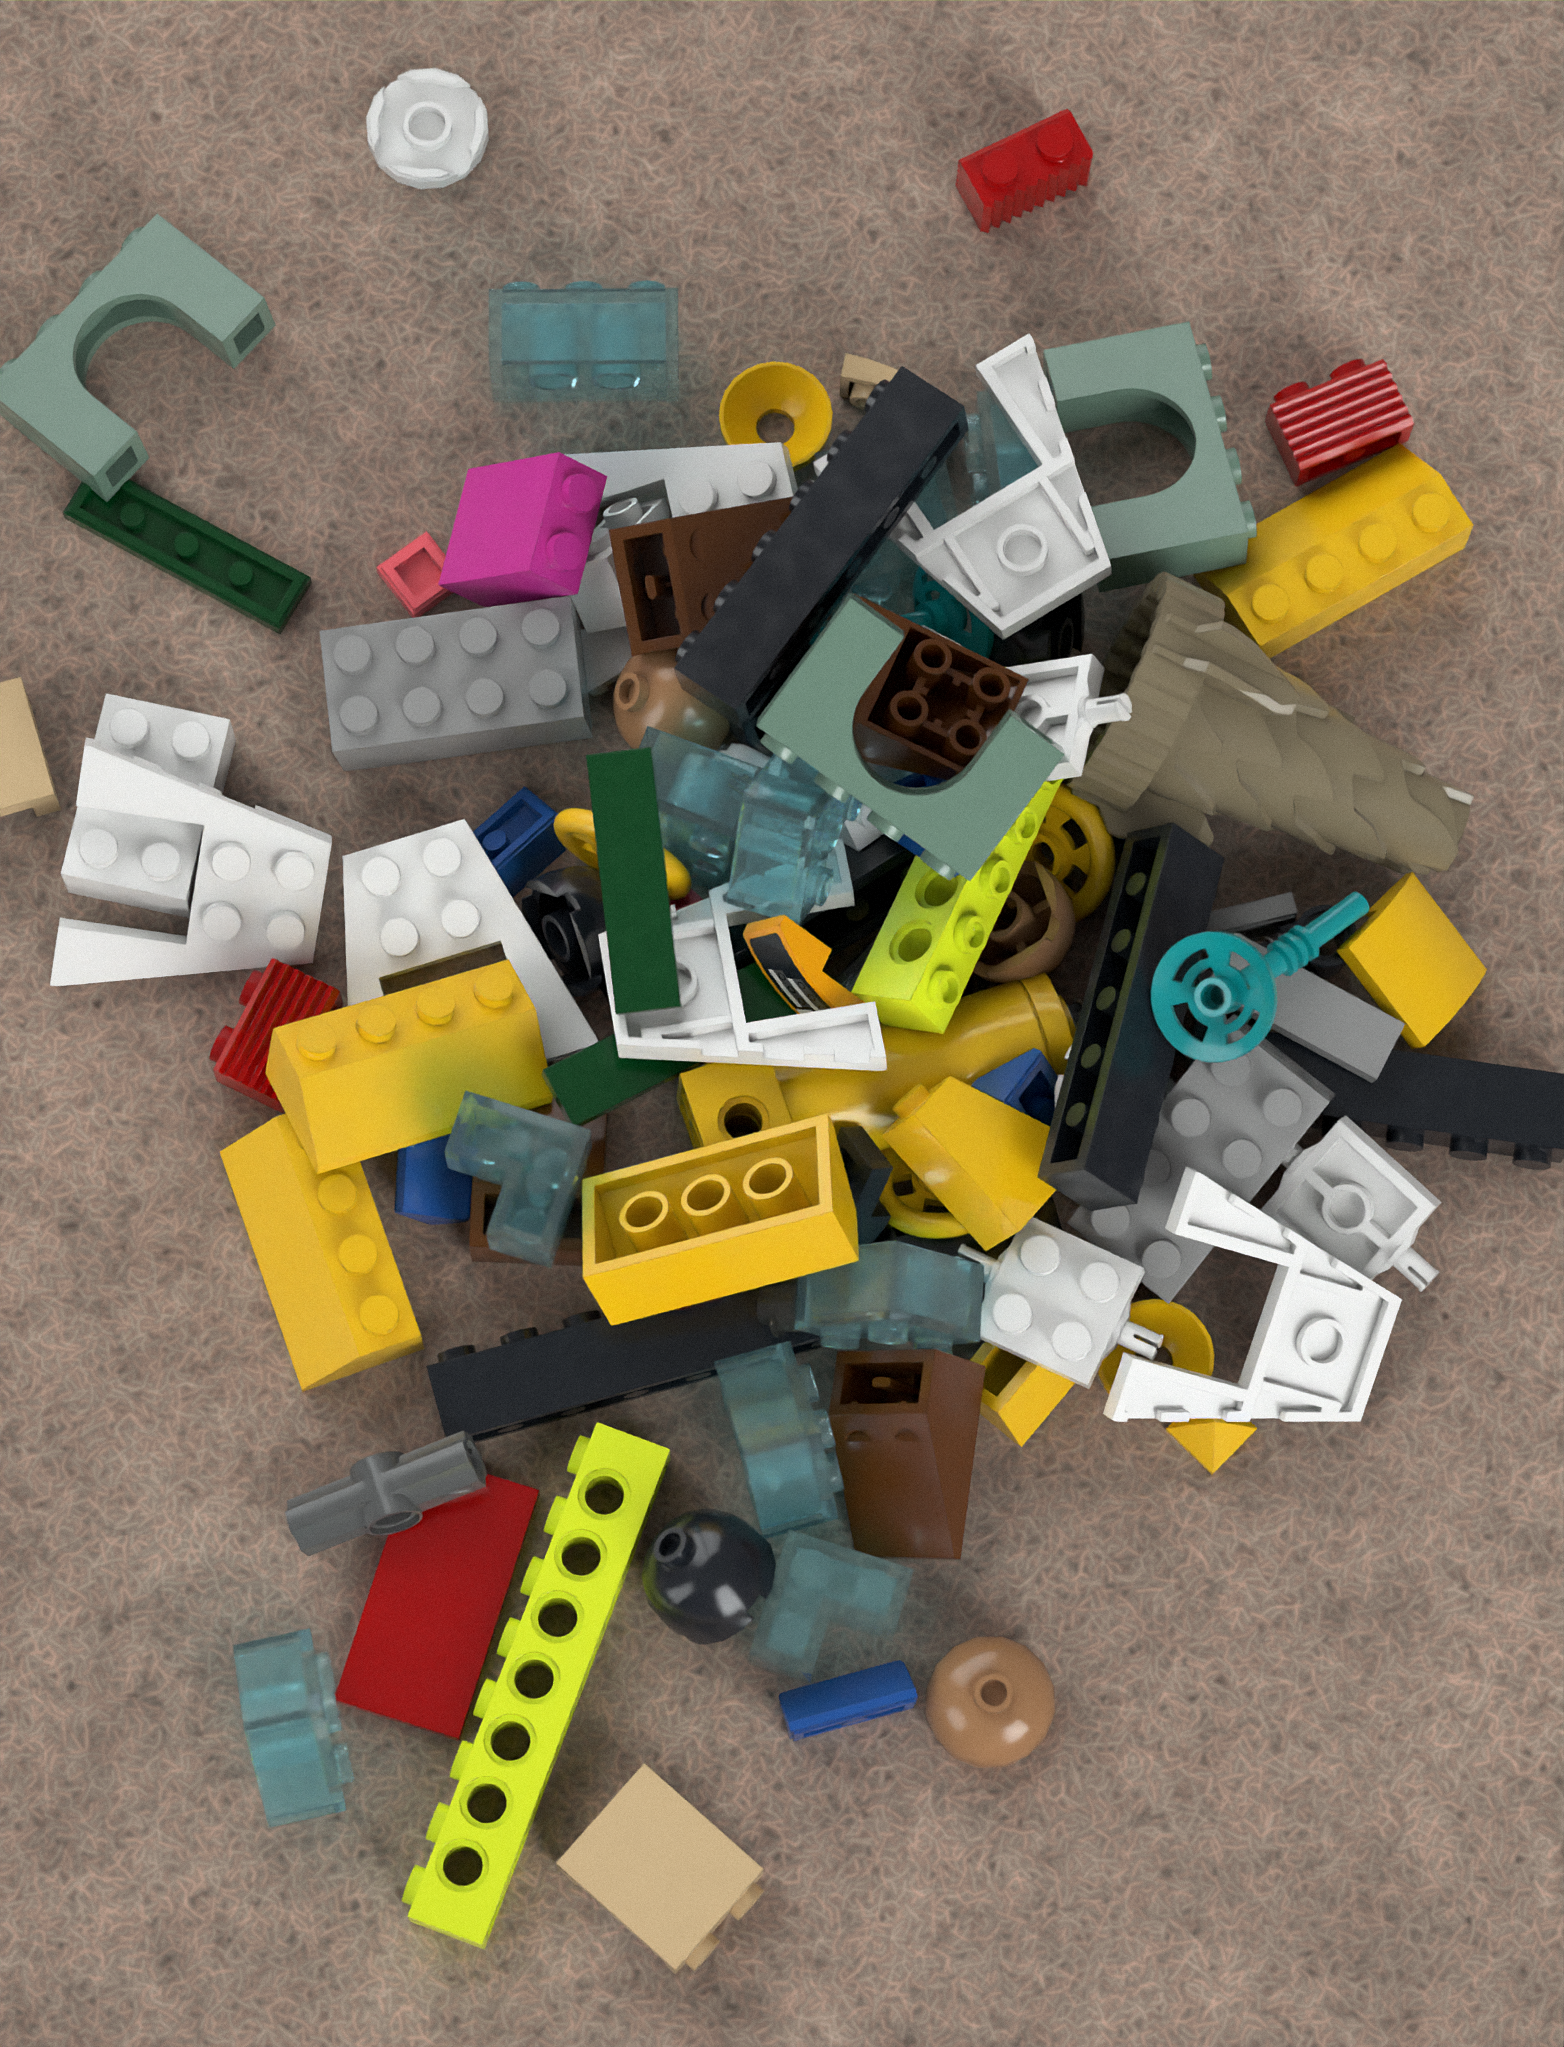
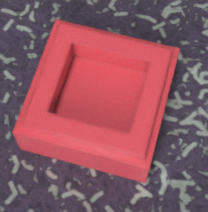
[376,531,453,618]

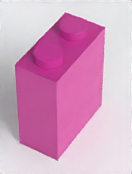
[438,452,607,607]

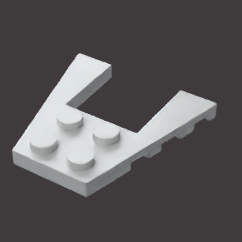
[813,333,1112,640]
[564,442,798,696]
[50,738,332,986]
[342,819,599,1062]
[598,838,887,1071]
[1103,1167,1402,1422]

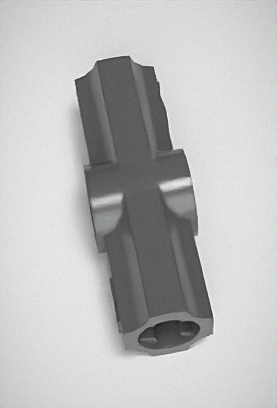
[285,1431,487,1556]

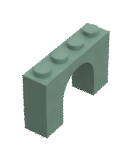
[0,214,276,502]
[1043,322,1257,593]
[757,592,1065,881]

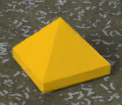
[1166,1418,1257,1475]

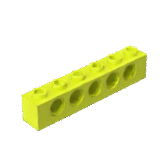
[851,779,1063,1034]

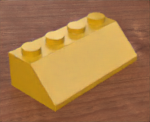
[1193,443,1474,659]
[265,959,553,1174]
[220,1113,425,1392]
[582,1113,859,1326]

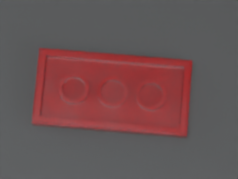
[334,1474,540,1741]

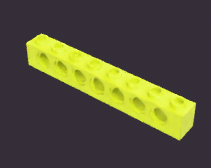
[401,1422,671,1949]

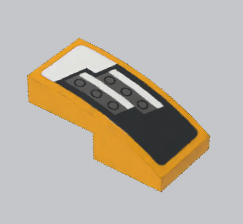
[742,915,865,1014]

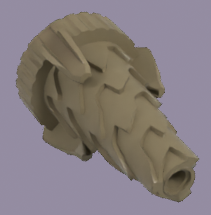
[1062,571,1474,875]

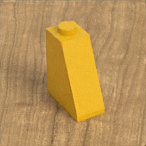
[882,1076,1056,1251]

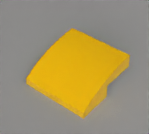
[1336,872,1487,1049]

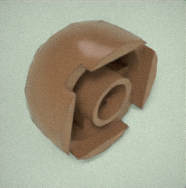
[613,648,730,767]
[972,860,1076,985]
[925,1636,1055,1768]

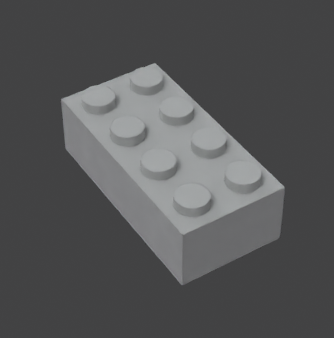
[320,596,593,771]
[1067,1014,1336,1304]

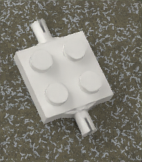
[1006,654,1132,781]
[1260,1115,1441,1292]
[952,1217,1164,1389]

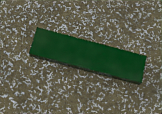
[63,480,312,635]
[586,747,682,1015]
[542,962,797,1131]

